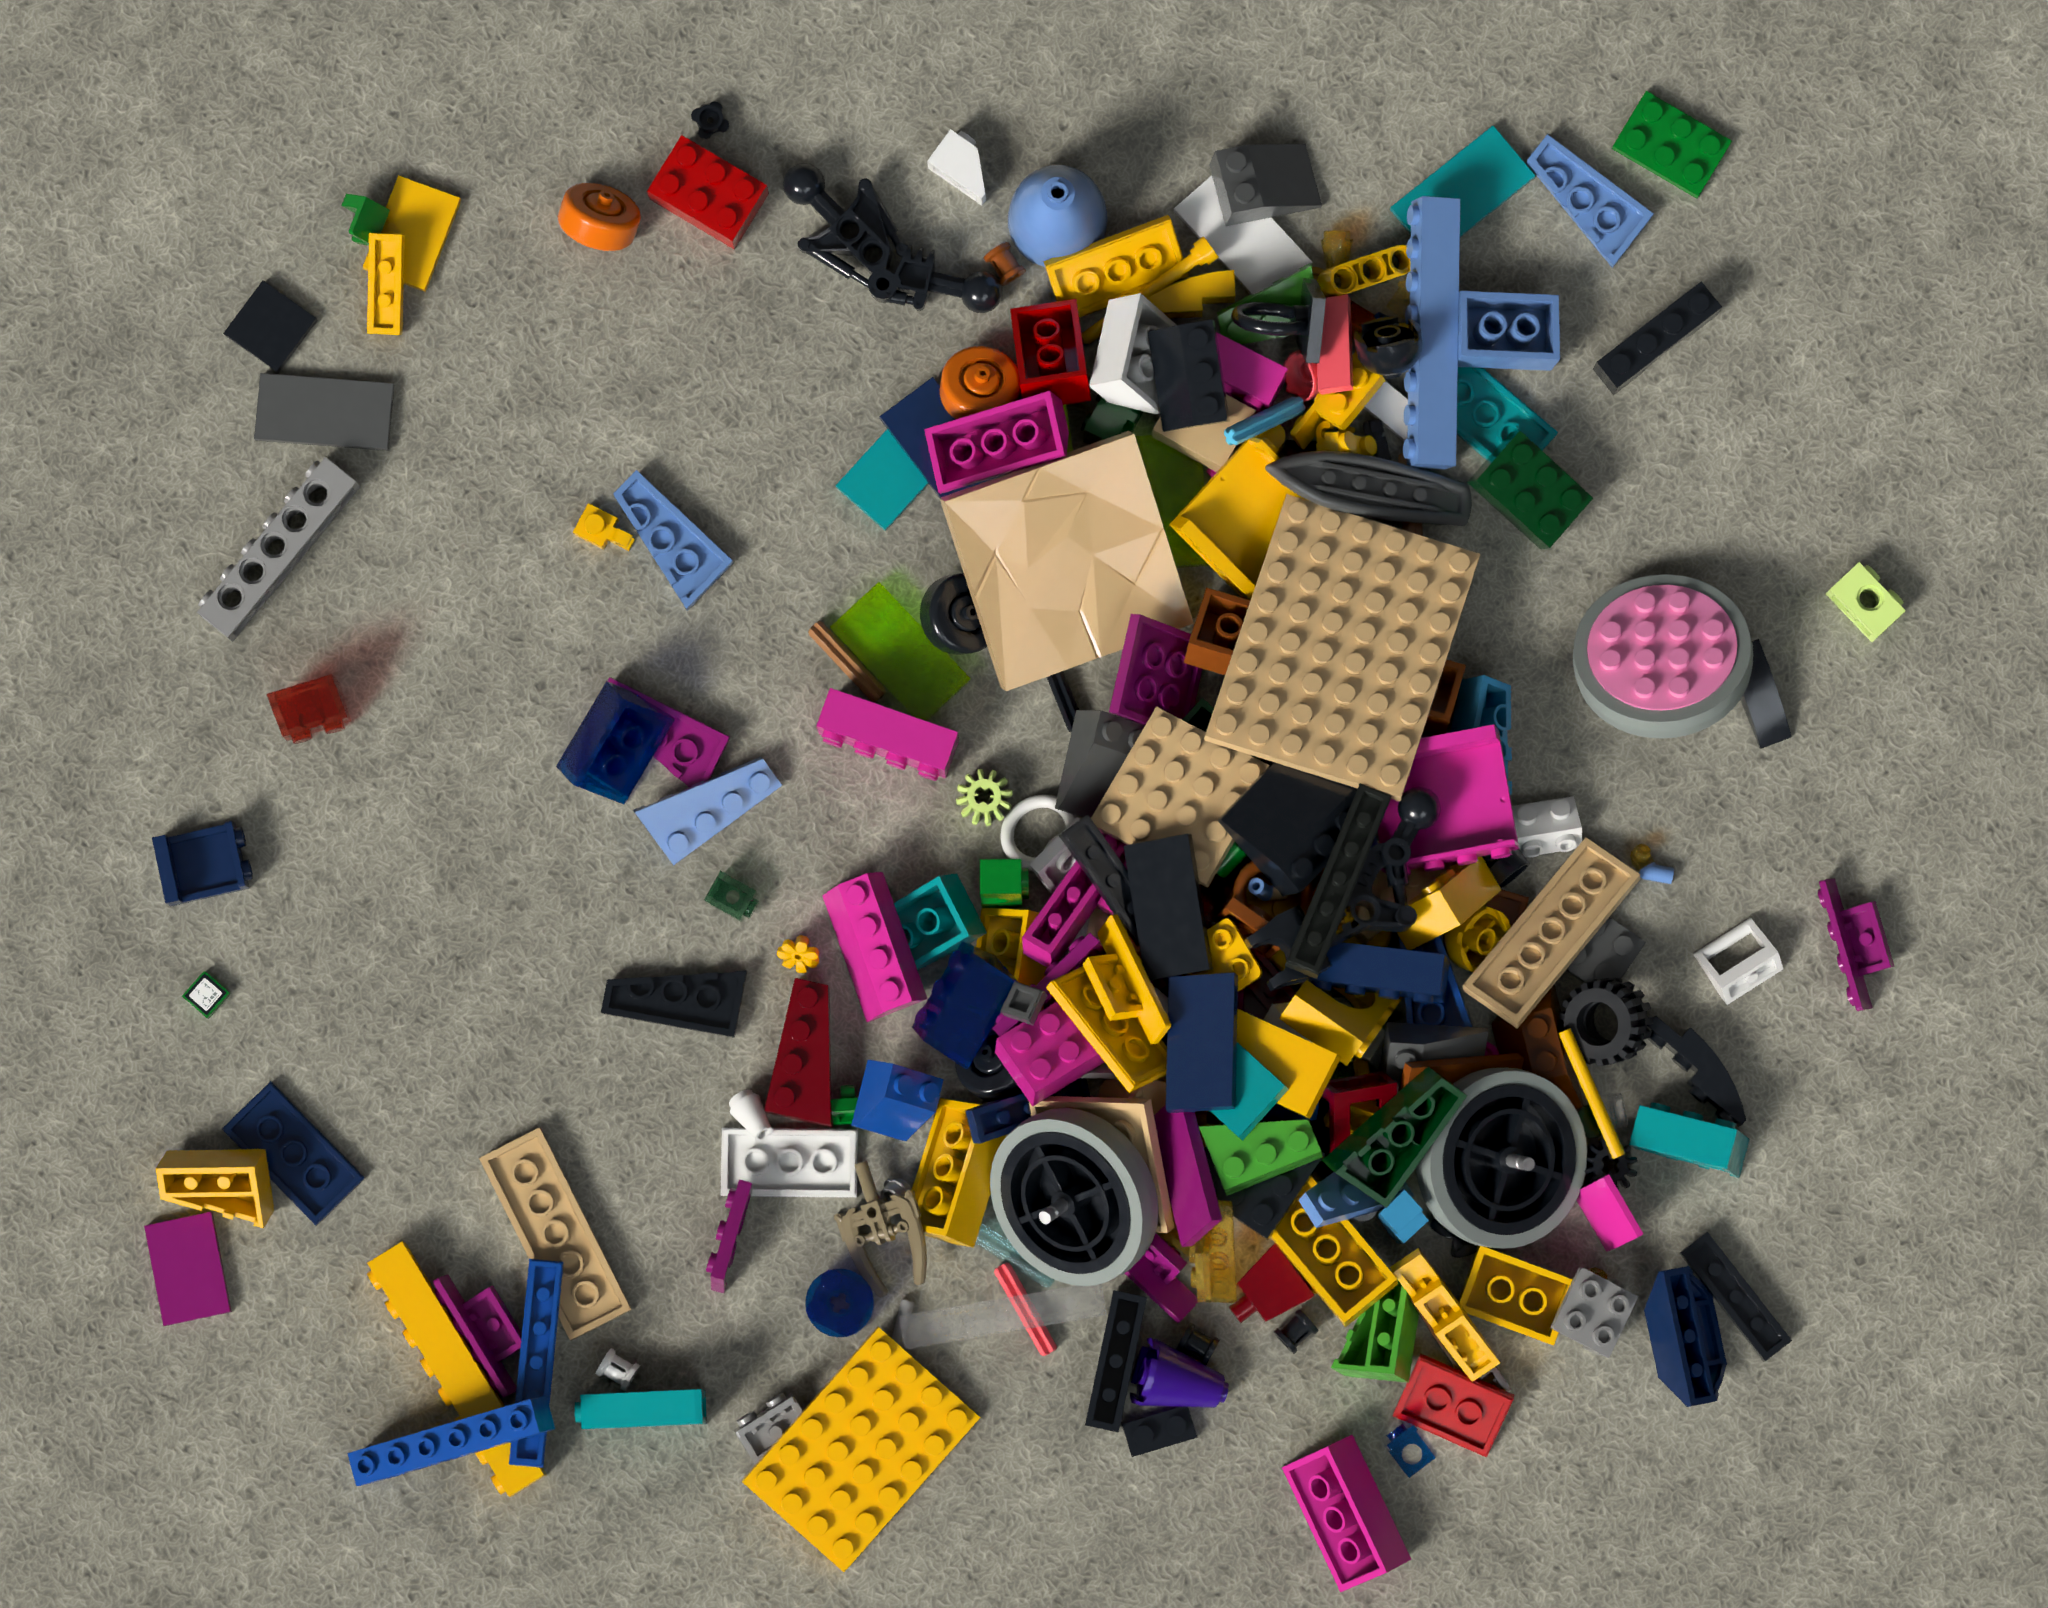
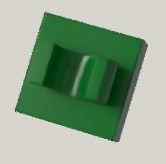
[831,1085,858,1125]

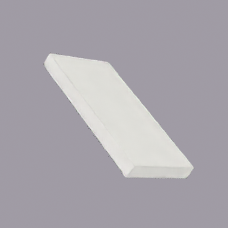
[1174,175,1313,295]
[721,1128,858,1198]

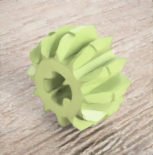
[956,769,1013,826]

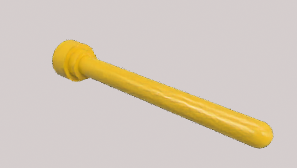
[1082,236,1219,344]

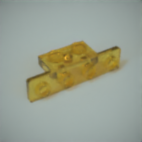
[1189,1200,1237,1303]

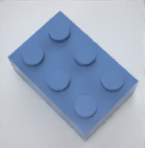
[1458,291,1560,371]

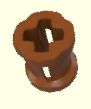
[984,242,1026,286]

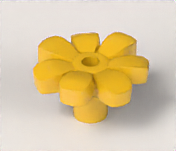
[777,935,819,973]

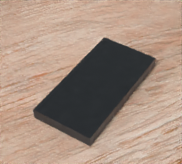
[1124,834,1213,981]

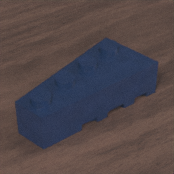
[1308,942,1450,1004]

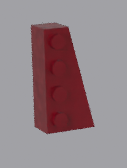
[764,978,832,1128]

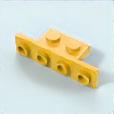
[1290,350,1386,449]
[1082,914,1171,1044]

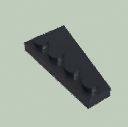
[601,970,747,1038]

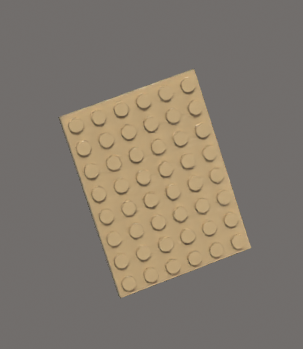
[1204,494,1480,802]

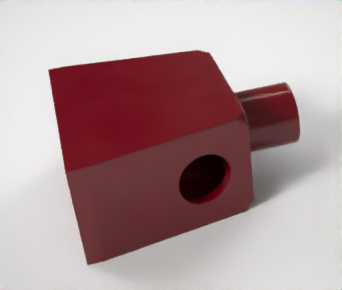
[1229,1243,1315,1323]

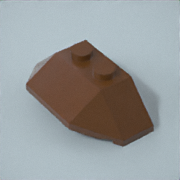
[1491,984,1584,1109]

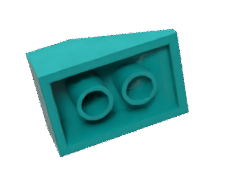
[894,873,987,970]

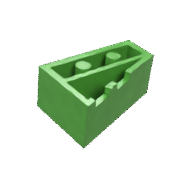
[1199,1119,1323,1196]

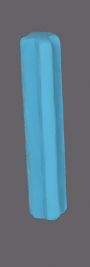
[1224,396,1305,445]

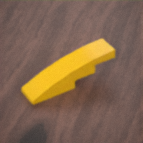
[1390,1248,1500,1382]

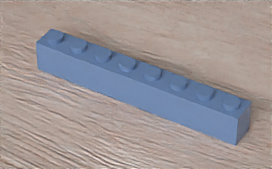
[1403,196,1460,470]

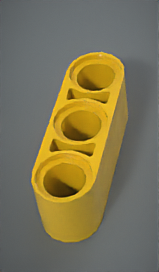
[1317,245,1410,297]

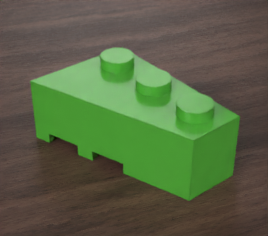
[1331,1281,1419,1383]

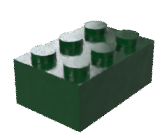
[1467,430,1593,549]

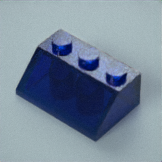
[556,681,675,804]
[912,941,1018,1069]

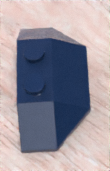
[1644,1266,1727,1407]

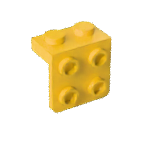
[1182,919,1262,992]

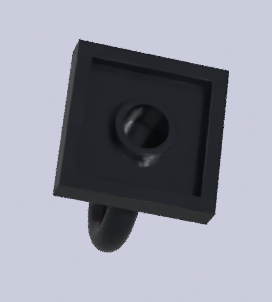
[1231,278,1326,363]

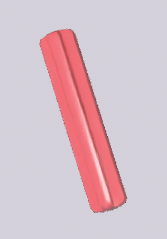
[994,1262,1057,1356]

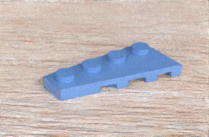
[633,757,782,865]

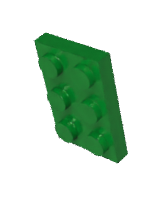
[1611,91,1732,199]

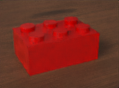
[647,135,769,250]
[1010,299,1091,405]

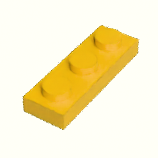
[367,233,405,335]

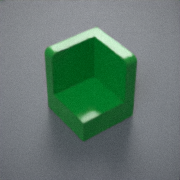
[341,193,390,246]

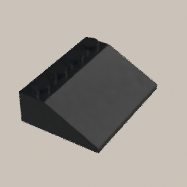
[1217,762,1358,896]

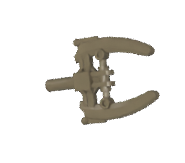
[834,1161,927,1298]

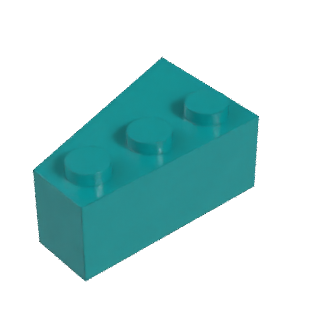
[1629,1102,1750,1178]

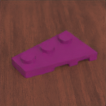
[706,1179,752,1293]

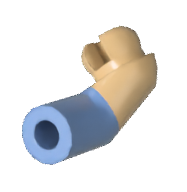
[1248,878,1289,901]

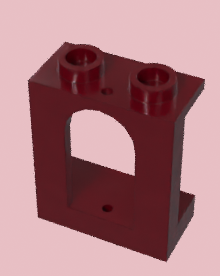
[1322,1071,1397,1159]

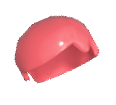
[1283,350,1319,402]

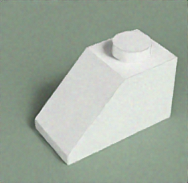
[927,129,986,206]

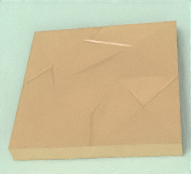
[940,431,1194,691]

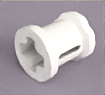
[596,1348,641,1391]

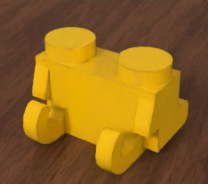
[1316,421,1377,456]

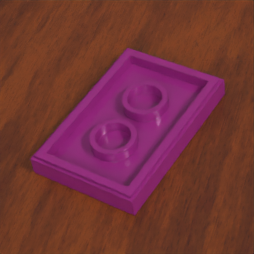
[144,1212,232,1326]

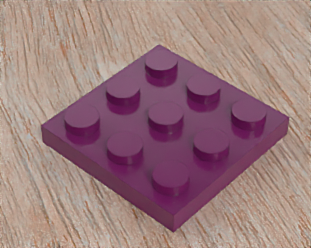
[1109,614,1203,725]

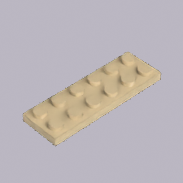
[1463,837,1640,1029]
[479,1127,632,1341]

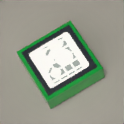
[182,971,231,1019]

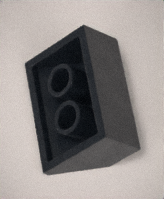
[1148,320,1230,432]

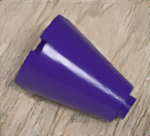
[1130,1338,1229,1408]

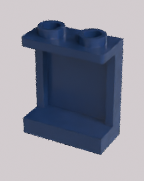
[152,820,253,907]

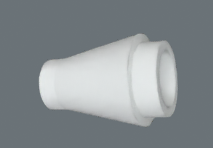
[729,1089,773,1141]

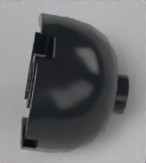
[1354,317,1422,379]

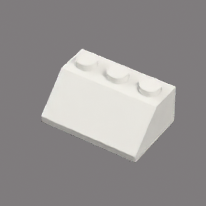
[1089,293,1176,414]

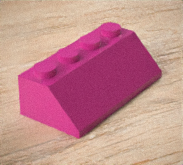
[924,391,1069,494]
[822,872,928,1022]
[1282,1434,1412,1592]

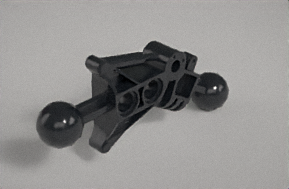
[783,163,1002,313]

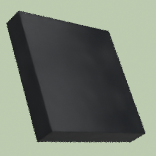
[223,280,318,373]

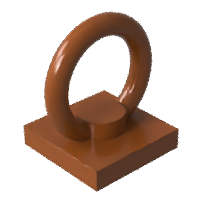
[1213,861,1313,960]

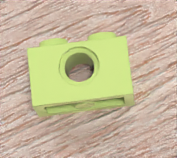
[1826,562,1906,642]

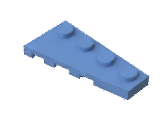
[1526,134,1654,268]
[613,470,734,611]
[1298,1172,1414,1228]

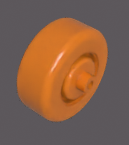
[558,183,641,251]
[940,346,1021,419]

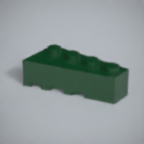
[1322,1066,1468,1208]

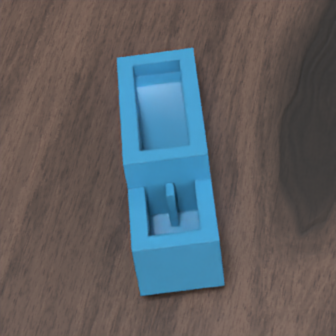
[1378,1190,1429,1244]

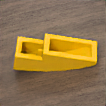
[1147,270,1236,319]

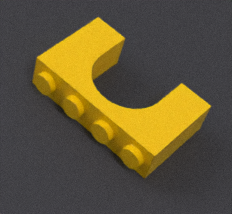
[1279,980,1403,1066]

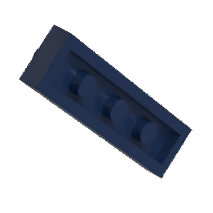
[965,1078,1091,1144]

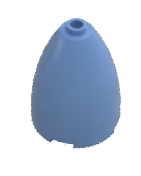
[1008,165,1108,267]

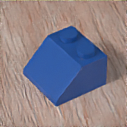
[851,1060,944,1141]

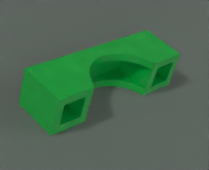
[980,859,1029,908]

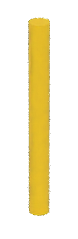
[1558,1028,1625,1159]

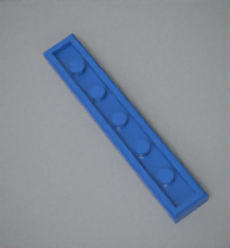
[509,1259,564,1468]

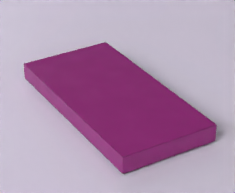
[1154,1105,1222,1247]

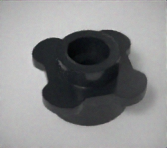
[691,101,729,139]

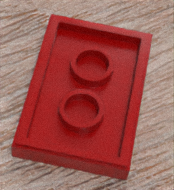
[1392,1353,1515,1458]

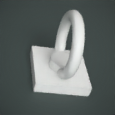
[1000,794,1080,894]

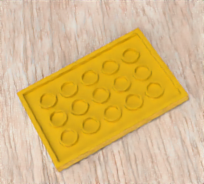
[741,1326,981,1572]

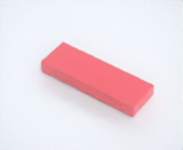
[1317,294,1354,395]

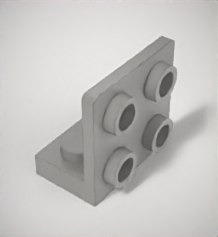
[1551,1267,1639,1358]

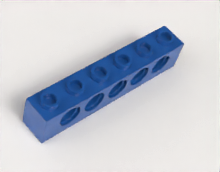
[347,1396,555,1487]

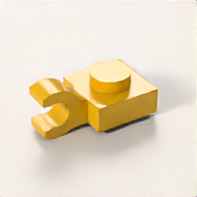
[573,503,635,551]

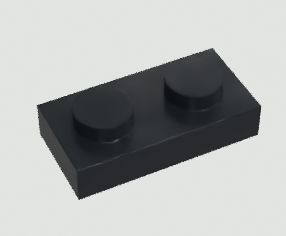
[1122,1407,1197,1457]

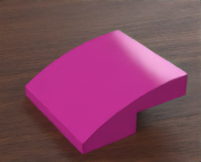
[1576,1174,1643,1252]

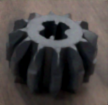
[1584,1137,1638,1190]

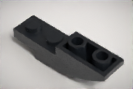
[1647,1015,1746,1127]

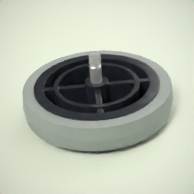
[1416,1067,1587,1249]
[990,1108,1158,1286]

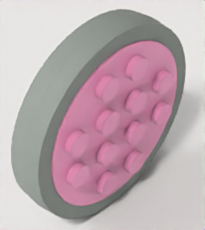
[1573,574,1753,738]

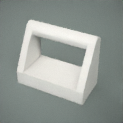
[1694,918,1784,1005]

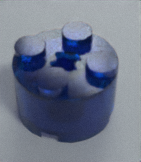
[805,1269,875,1338]

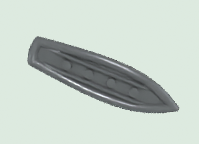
[1265,450,1472,526]

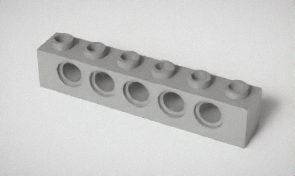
[197,457,360,642]

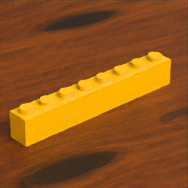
[367,1241,547,1497]

